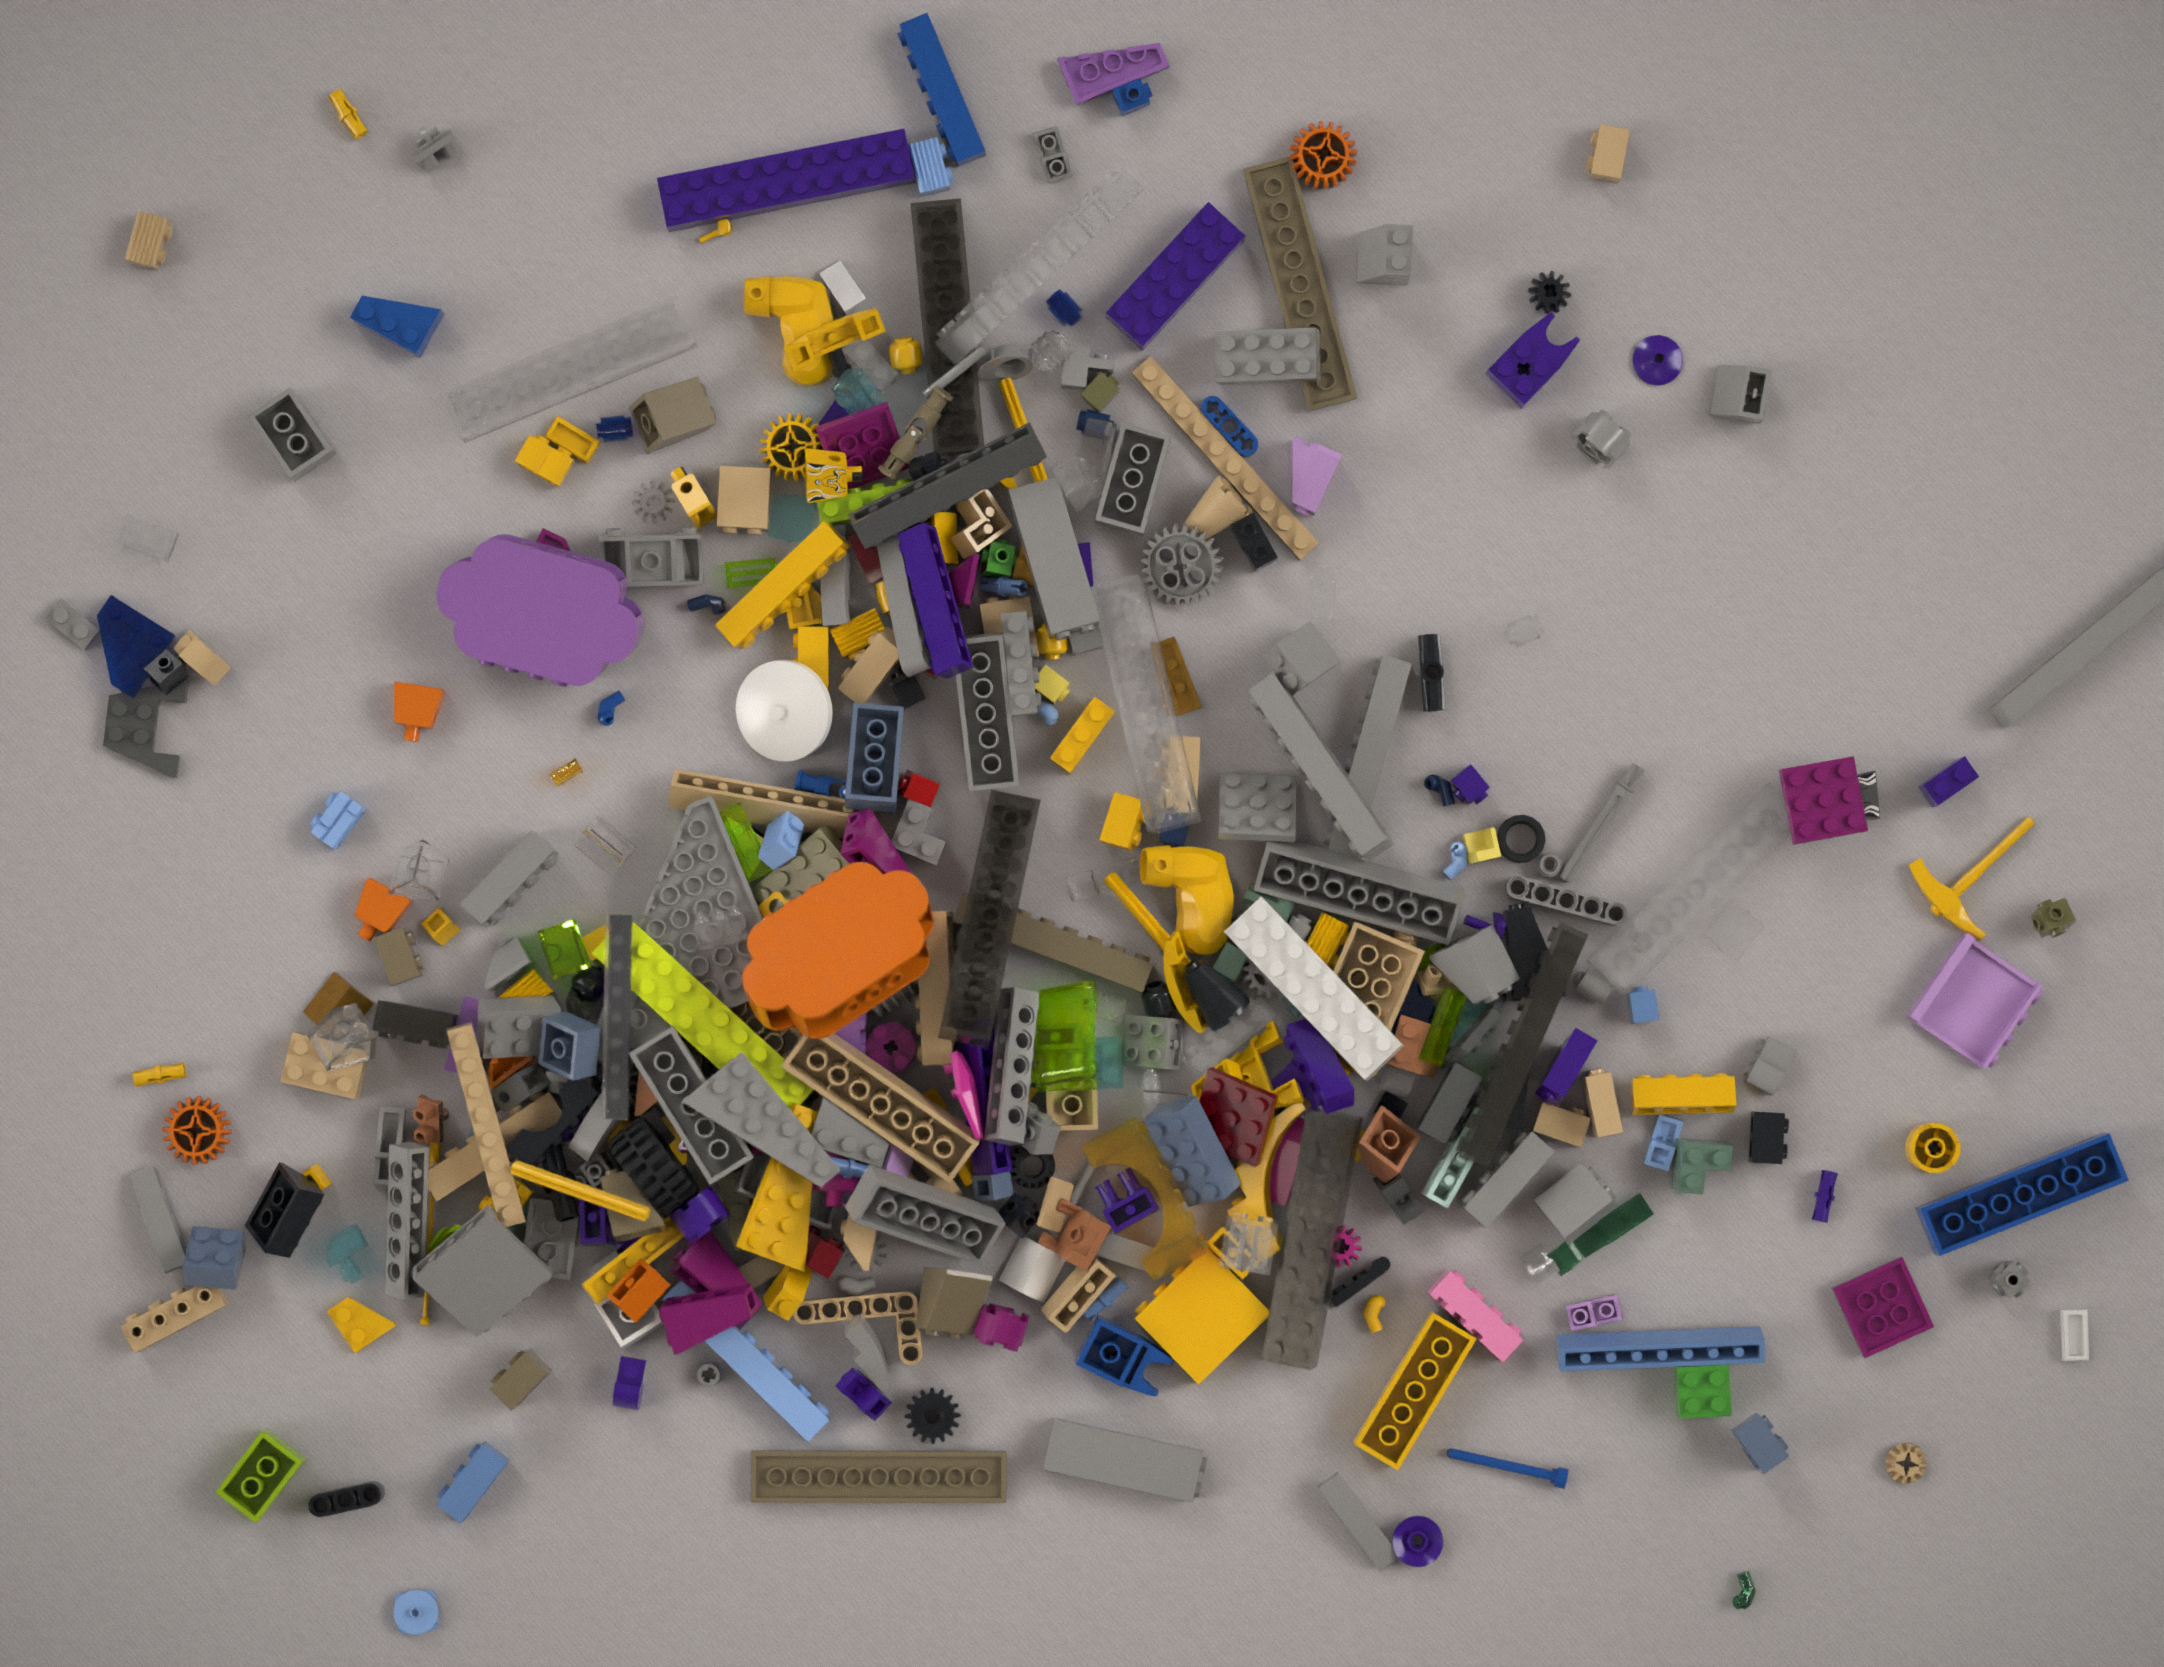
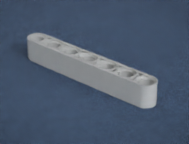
[877,529,931,677]

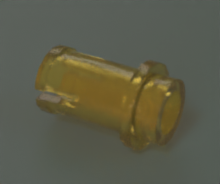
[550,758,584,787]

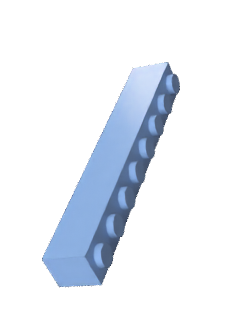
[662,1280,831,1442]

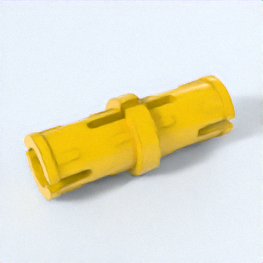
[328,89,368,140]
[133,1062,187,1087]

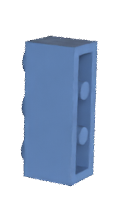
[437,1442,510,1523]

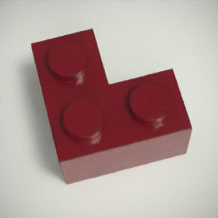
[806,1225,845,1279]

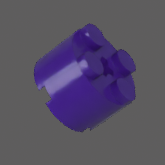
[669,1186,731,1244]

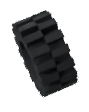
[1010,1146,1055,1189]

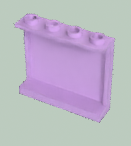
[1906,933,2043,1069]

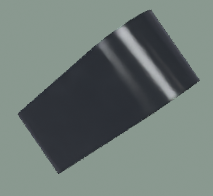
[308,1481,385,1517]

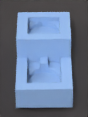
[1644,1115,1684,1171]

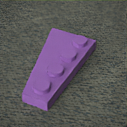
[1057,43,1169,106]

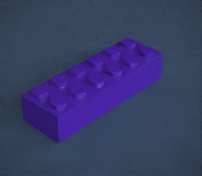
[1106,202,1246,351]

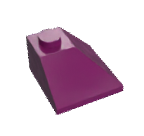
[948,554,980,609]

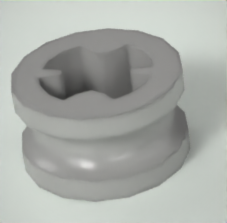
[697,1363,721,1387]

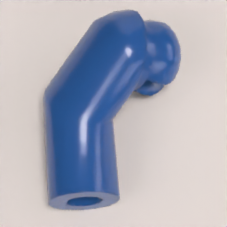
[597,690,626,726]

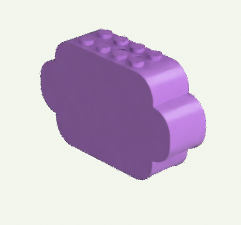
[436,534,645,687]

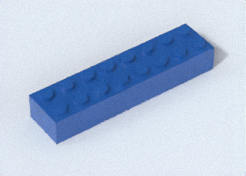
[1915,1133,2129,1256]

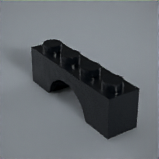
[506,1078,598,1167]

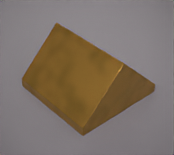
[303,972,374,1043]

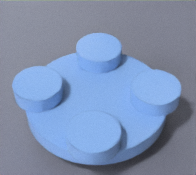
[394,1589,439,1635]

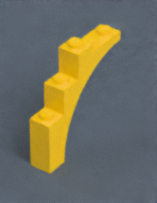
[1227,1097,1312,1263]

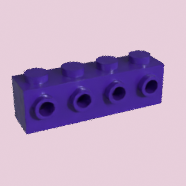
[1284,1019,1355,1114]

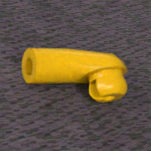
[1363,1295,1386,1333]

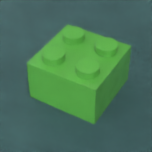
[1674,1365,1732,1419]

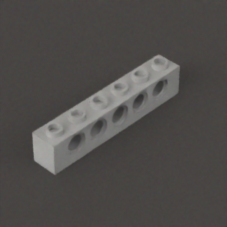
[984,987,1039,1145]
[385,1142,429,1300]

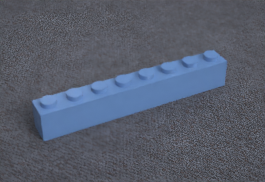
[1557,1326,1765,1371]

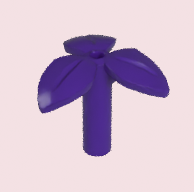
[1463,912,1506,939]

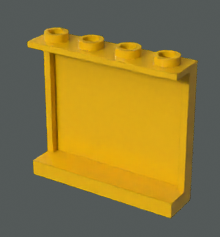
[1134,1247,1271,1385]

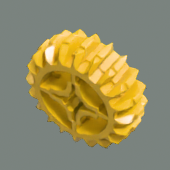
[759,413,822,482]

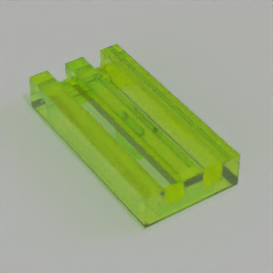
[724,558,776,588]

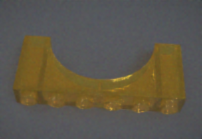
[1081,1117,1209,1282]

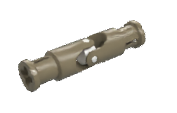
[878,385,953,481]

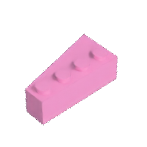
[1426,1269,1523,1362]

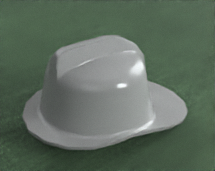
[978,345,1033,380]

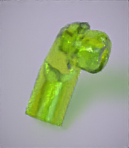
[1418,943,1447,971]

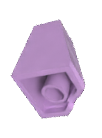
[1291,437,1342,517]

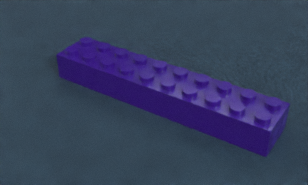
[657,129,915,232]

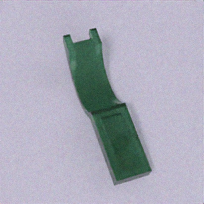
[1547,1193,1654,1276]

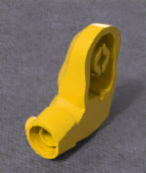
[744,276,835,387]
[1140,845,1234,956]

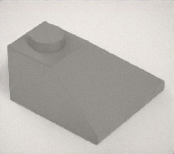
[484,936,535,991]

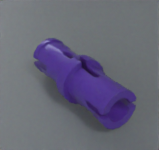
[1812,1170,1838,1223]

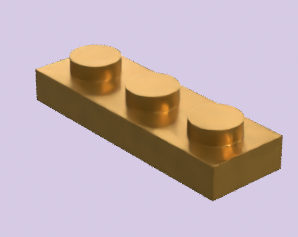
[1151,636,1202,716]

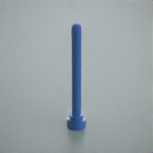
[1446,1448,1569,1489]

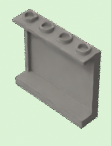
[413,1204,552,1337]

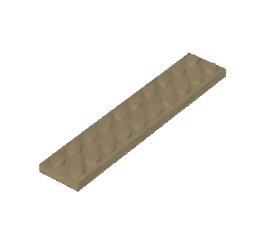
[1243,157,1357,412]
[751,1450,1006,1503]

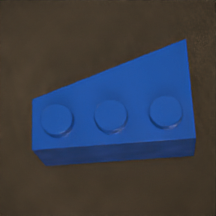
[350,296,444,358]

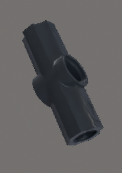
[1418,634,1445,712]
[542,1143,579,1222]

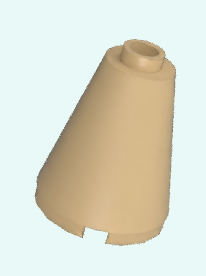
[1182,475,1253,540]

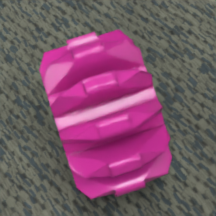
[1319,1224,1363,1268]

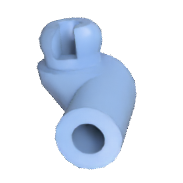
[1037,700,1059,726]
[1443,842,1468,880]

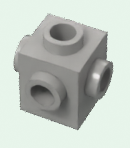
[1989,1261,2030,1298]

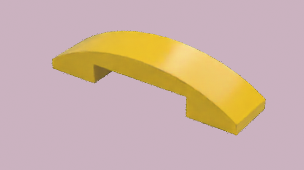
[784,308,886,372]
[1163,931,1207,1033]

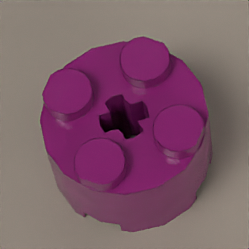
[866,1022,917,1072]
[973,1303,1030,1351]

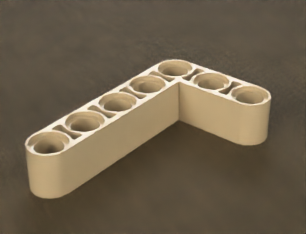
[793,1290,923,1365]

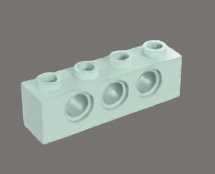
[1421,1105,1497,1208]

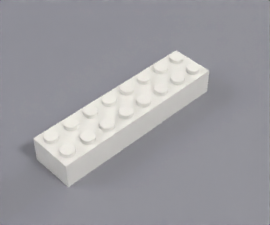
[1224,897,1404,1081]

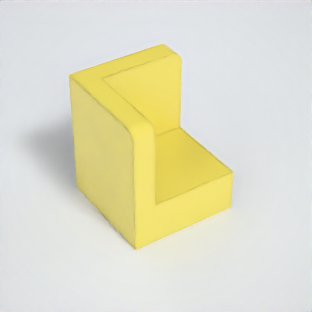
[1463,827,1501,864]

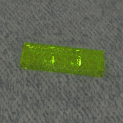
[720,803,773,883]
[1419,987,1467,1067]

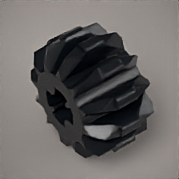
[1528,271,1571,315]

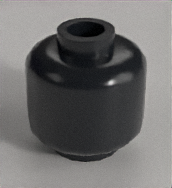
[571,965,608,1002]
[1141,980,1177,1018]

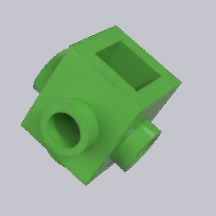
[979,539,1018,578]

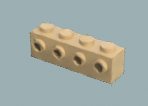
[120,1286,229,1353]

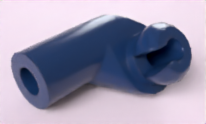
[687,594,726,615]

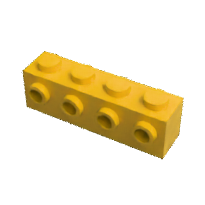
[1630,1073,1737,1115]

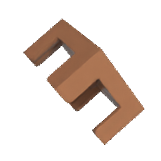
[1037,1198,1111,1271]

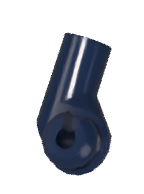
[1424,775,1455,806]

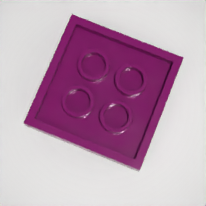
[815,402,909,489]
[1779,756,1868,845]
[1832,1257,1934,1358]

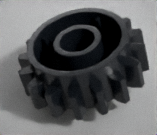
[905,1387,961,1444]

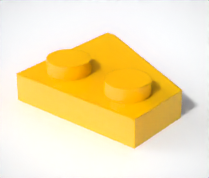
[786,584,823,631]

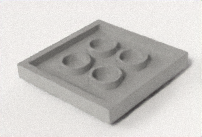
[1219,773,1296,842]

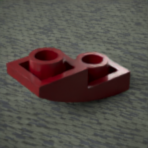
[847,532,883,584]

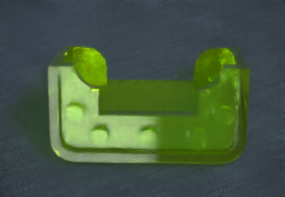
[1031,980,1099,1092]

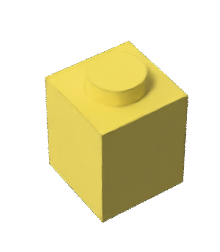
[1035,664,1070,704]

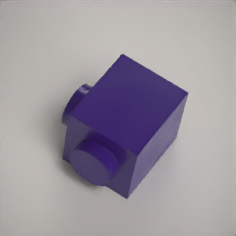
[1449,764,1490,805]

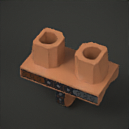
[413,1094,449,1144]

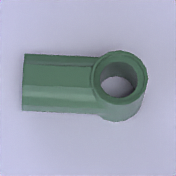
[1242,882,1296,922]

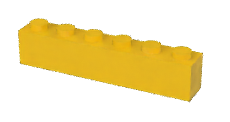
[715,521,850,649]

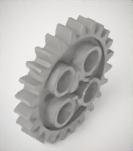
[1141,523,1223,605]

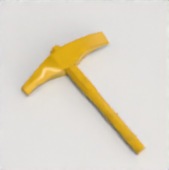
[1908,816,2035,941]

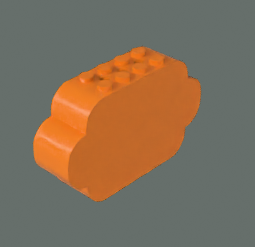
[742,862,934,1039]

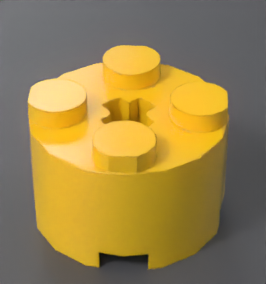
[1905,1122,1961,1173]

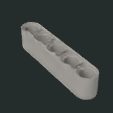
[1504,876,1628,926]

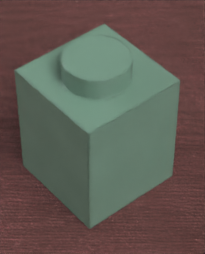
[1213,942,1248,981]

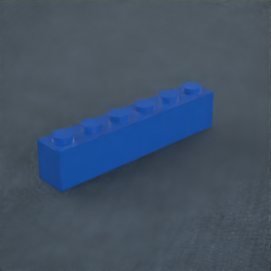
[897,13,986,167]

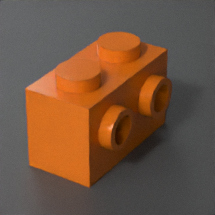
[606,1258,670,1323]

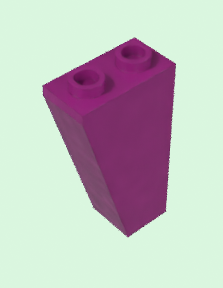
[840,808,912,875]
[670,1230,763,1330]
[659,1284,759,1355]

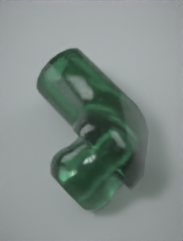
[1733,1571,1756,1610]

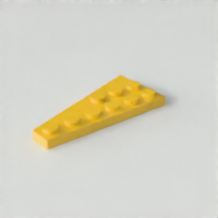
[736,1102,818,1272]

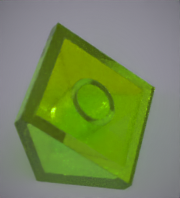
[537,919,591,982]

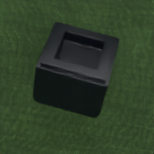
[1373,1091,1409,1119]

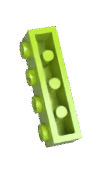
[817,478,911,526]

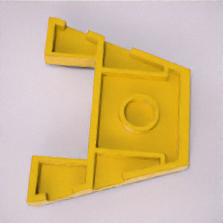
[1230,1020,1305,1108]

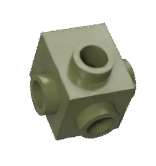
[2031,898,2076,938]

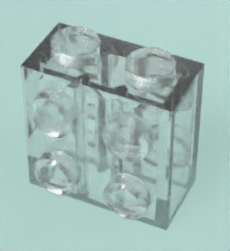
[1218,1211,1278,1275]

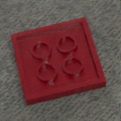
[1199,1067,1278,1167]

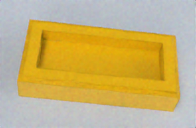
[544,416,601,464]

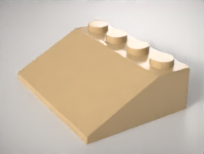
[1334,922,1425,1031]

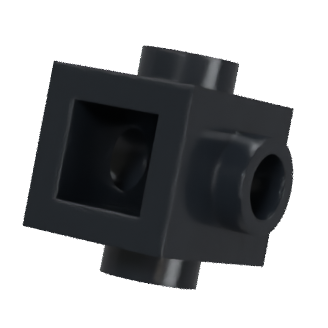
[998,1192,1040,1239]

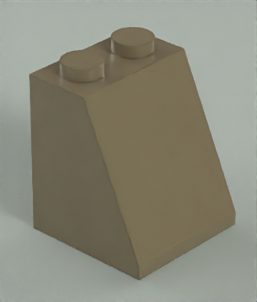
[629,376,716,454]
[600,1169,667,1243]
[915,1267,992,1339]

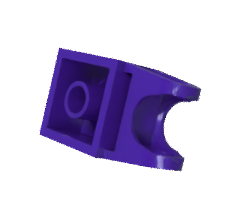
[1486,312,1580,409]

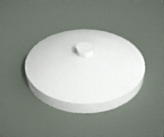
[736,660,832,762]

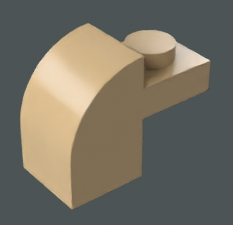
[173,629,231,686]

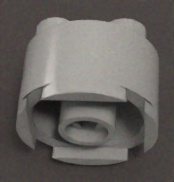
[1571,410,1631,469]

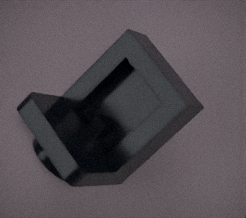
[889,670,926,710]

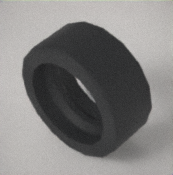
[1497,815,1546,863]

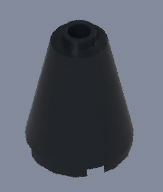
[1183,959,1250,1031]

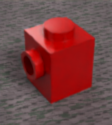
[897,769,940,807]

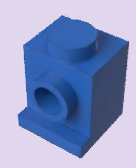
[1112,79,1152,116]

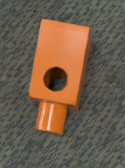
[394,681,446,742]
[354,878,414,942]

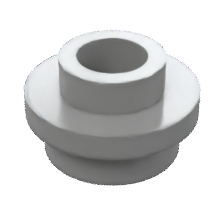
[1536,852,1562,878]

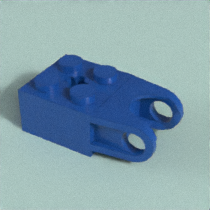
[1075,1314,1175,1396]

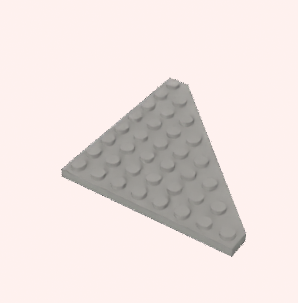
[597,795,763,1062]

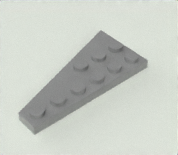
[682,1052,841,1187]

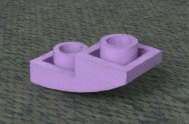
[1566,1294,1623,1331]

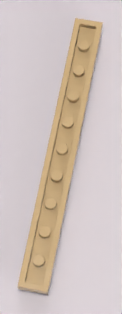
[1132,356,1319,560]

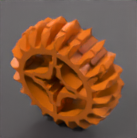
[1289,121,1357,190]
[162,1096,232,1165]

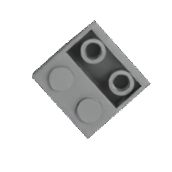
[1709,365,1772,424]

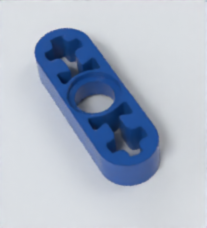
[1201,396,1258,457]

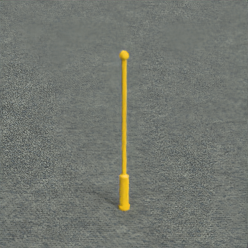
[420,1142,442,1326]

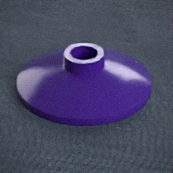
[1632,335,1683,386]
[1392,1516,1443,1567]

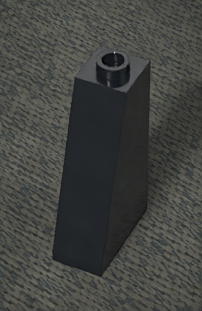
[1503,904,1566,1002]

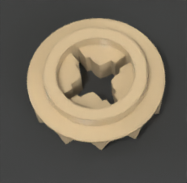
[1886,1443,1927,1484]

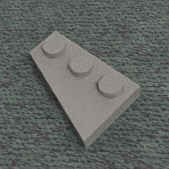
[811,1096,889,1168]

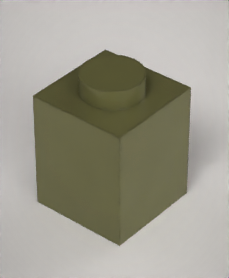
[1081,372,1120,412]

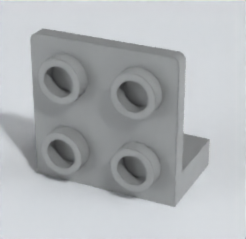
[1122,1015,1185,1070]

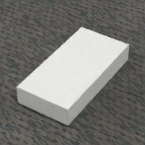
[2060,1309,2089,1361]

